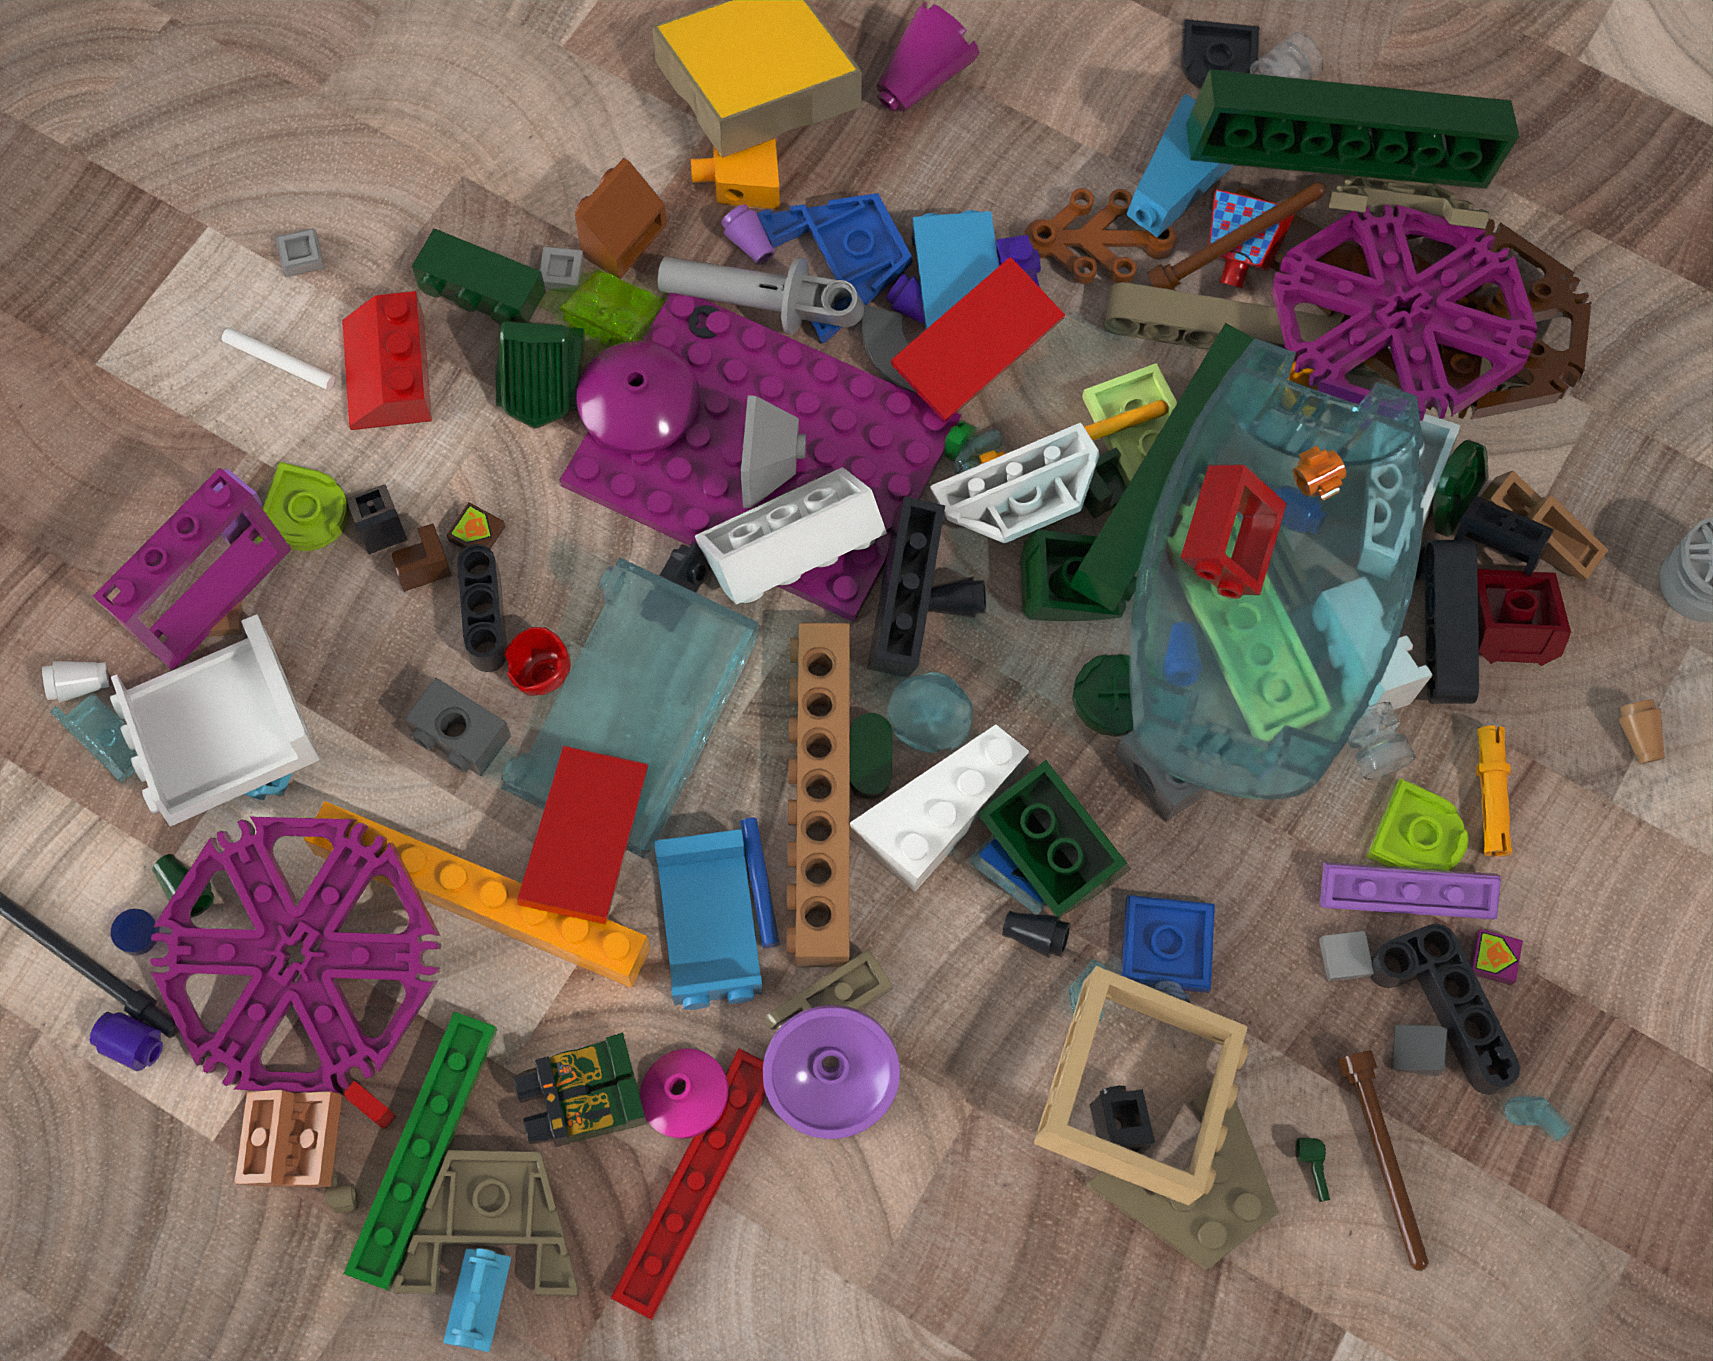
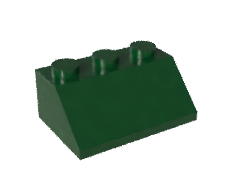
[977,760,1131,918]

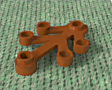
[1024,188,1176,284]

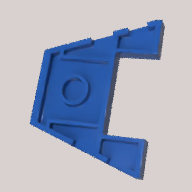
[757,193,913,344]

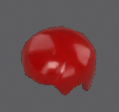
[504,627,571,696]

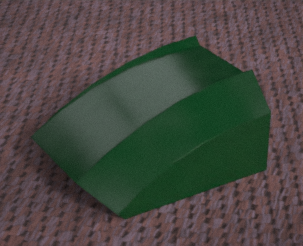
[1019,529,1126,621]

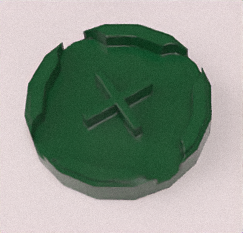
[1072,654,1157,737]

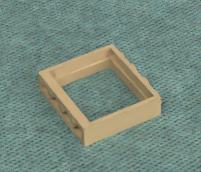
[1034,966,1249,1206]

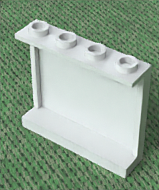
[110,614,320,827]

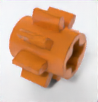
[1293,446,1346,501]

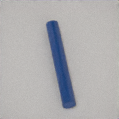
[740,817,780,948]

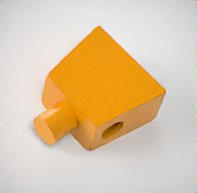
[691,138,780,209]

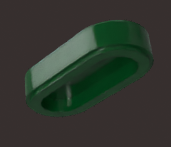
[849,713,892,799]

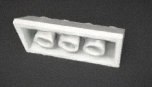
[695,467,887,605]

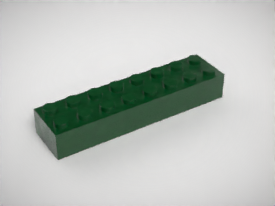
[1186,69,1519,189]

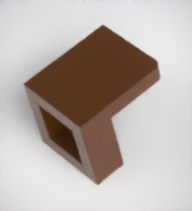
[392,523,452,592]

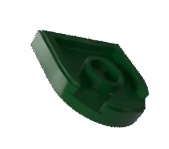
[1433,439,1489,537]

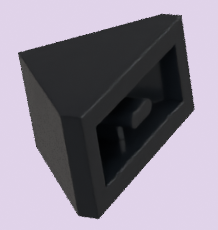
[347,484,408,555]

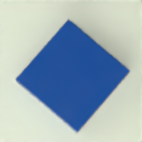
[1121,895,1215,993]

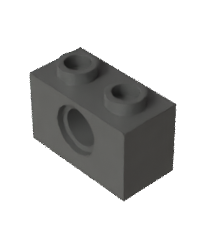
[405,678,511,776]
[1115,715,1209,821]

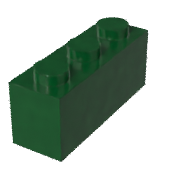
[412,228,546,325]

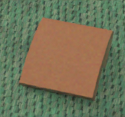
[234,1090,342,1187]

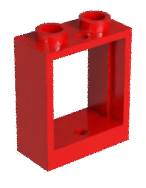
[1180,465,1287,599]

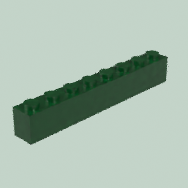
[1069,323,1268,612]

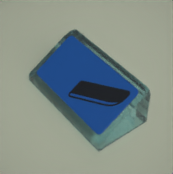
[969,834,1048,914]

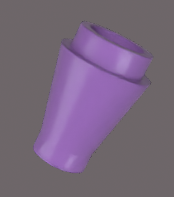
[721,204,776,265]

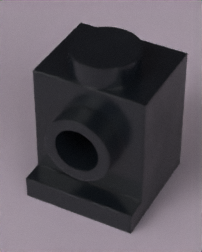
[1090,1085,1155,1155]

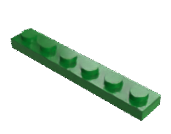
[343,1012,498,1292]

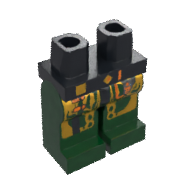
[513,1032,646,1147]

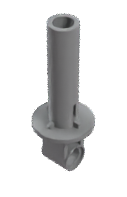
[658,256,864,335]

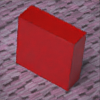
[344,1081,396,1129]

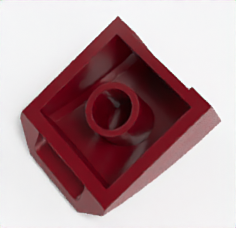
[1477,569,1571,666]

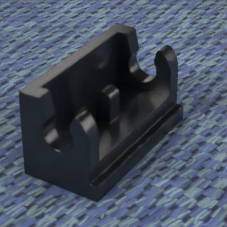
[1454,496,1554,577]

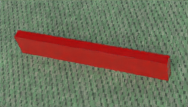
[611,1048,767,1321]

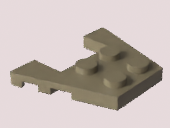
[1328,176,1489,229]
[1086,1087,1279,1271]
[393,1150,579,1297]

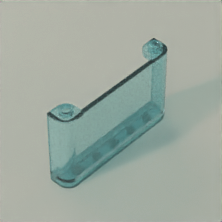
[501,557,760,859]

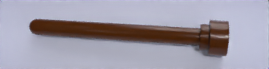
[1147,182,1326,291]
[1337,1050,1429,1271]

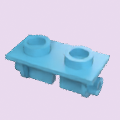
[443,1248,512,1352]

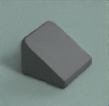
[1392,1025,1447,1076]

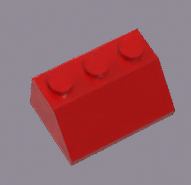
[342,291,432,430]

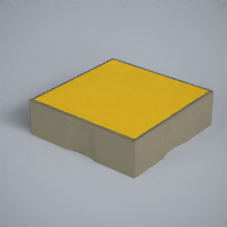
[652,0,862,158]

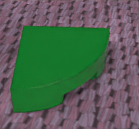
[944,420,976,463]

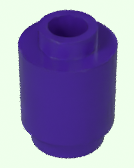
[90,1012,163,1071]

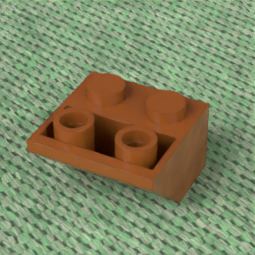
[575,158,667,280]

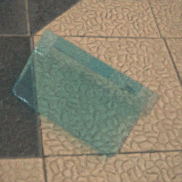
[49,693,137,783]

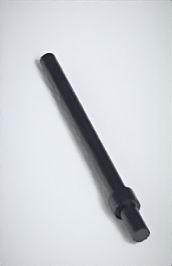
[0,892,179,1038]

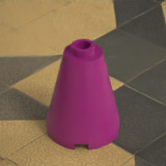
[876,2,980,112]

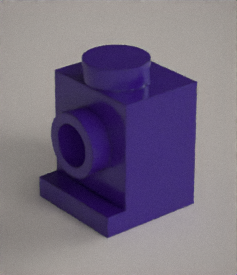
[996,235,1041,287]

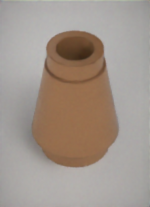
[1618,699,1665,764]

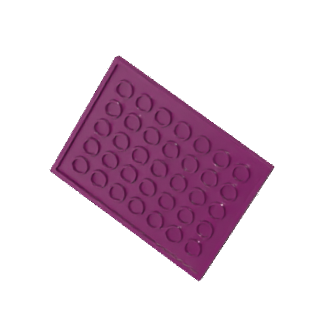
[560,293,962,623]

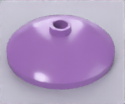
[763,1005,900,1139]

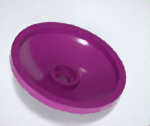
[577,341,700,454]

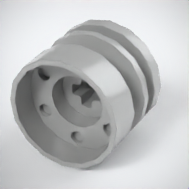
[1659,517,1713,623]

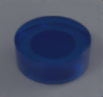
[111,908,160,955]

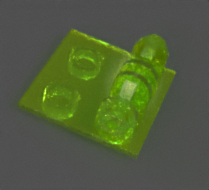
[560,269,666,346]

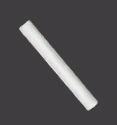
[222,327,335,390]

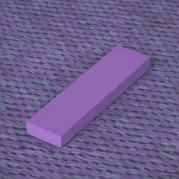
[1320,862,1501,920]

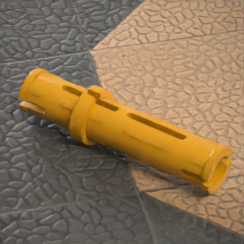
[1476,725,1513,857]

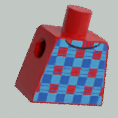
[1208,189,1295,289]

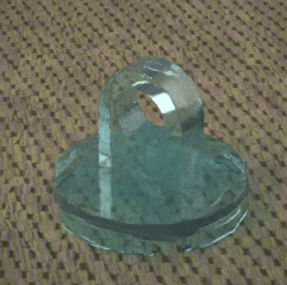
[887,672,974,753]

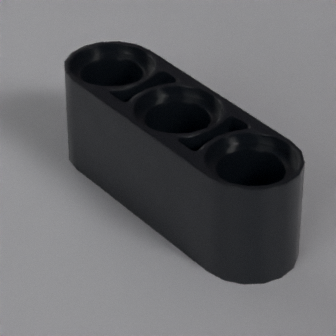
[457,544,507,672]

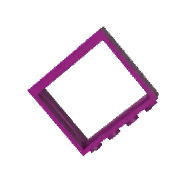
[92,468,291,670]

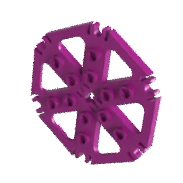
[1272,204,1538,421]
[150,816,441,1093]

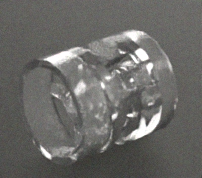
[1250,32,1324,80]
[1339,702,1416,780]

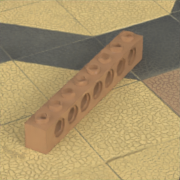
[787,623,850,967]

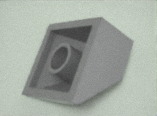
[741,395,806,508]

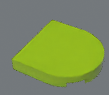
[255,462,349,551]
[1366,778,1468,870]

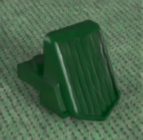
[495,322,585,429]

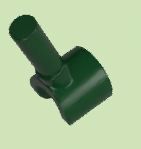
[1295,1137,1330,1202]

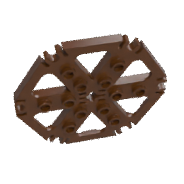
[1340,217,1592,420]

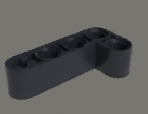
[1413,540,1479,704]
[1371,923,1520,1095]

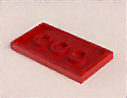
[890,256,1065,423]
[518,746,648,925]

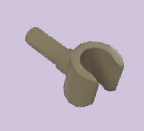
[326,1166,357,1213]

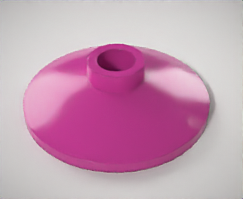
[640,1049,729,1139]

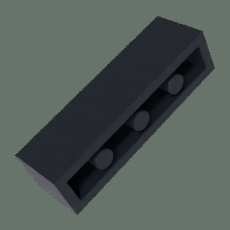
[867,497,945,678]

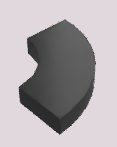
[861,305,918,395]

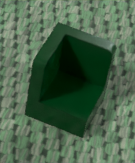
[1083,447,1127,519]

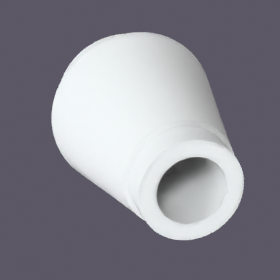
[42,661,110,703]

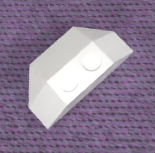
[930,422,1099,544]

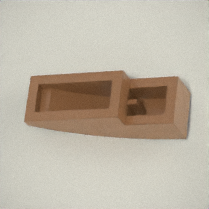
[1480,470,1608,581]

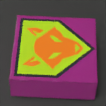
[1470,929,1523,985]

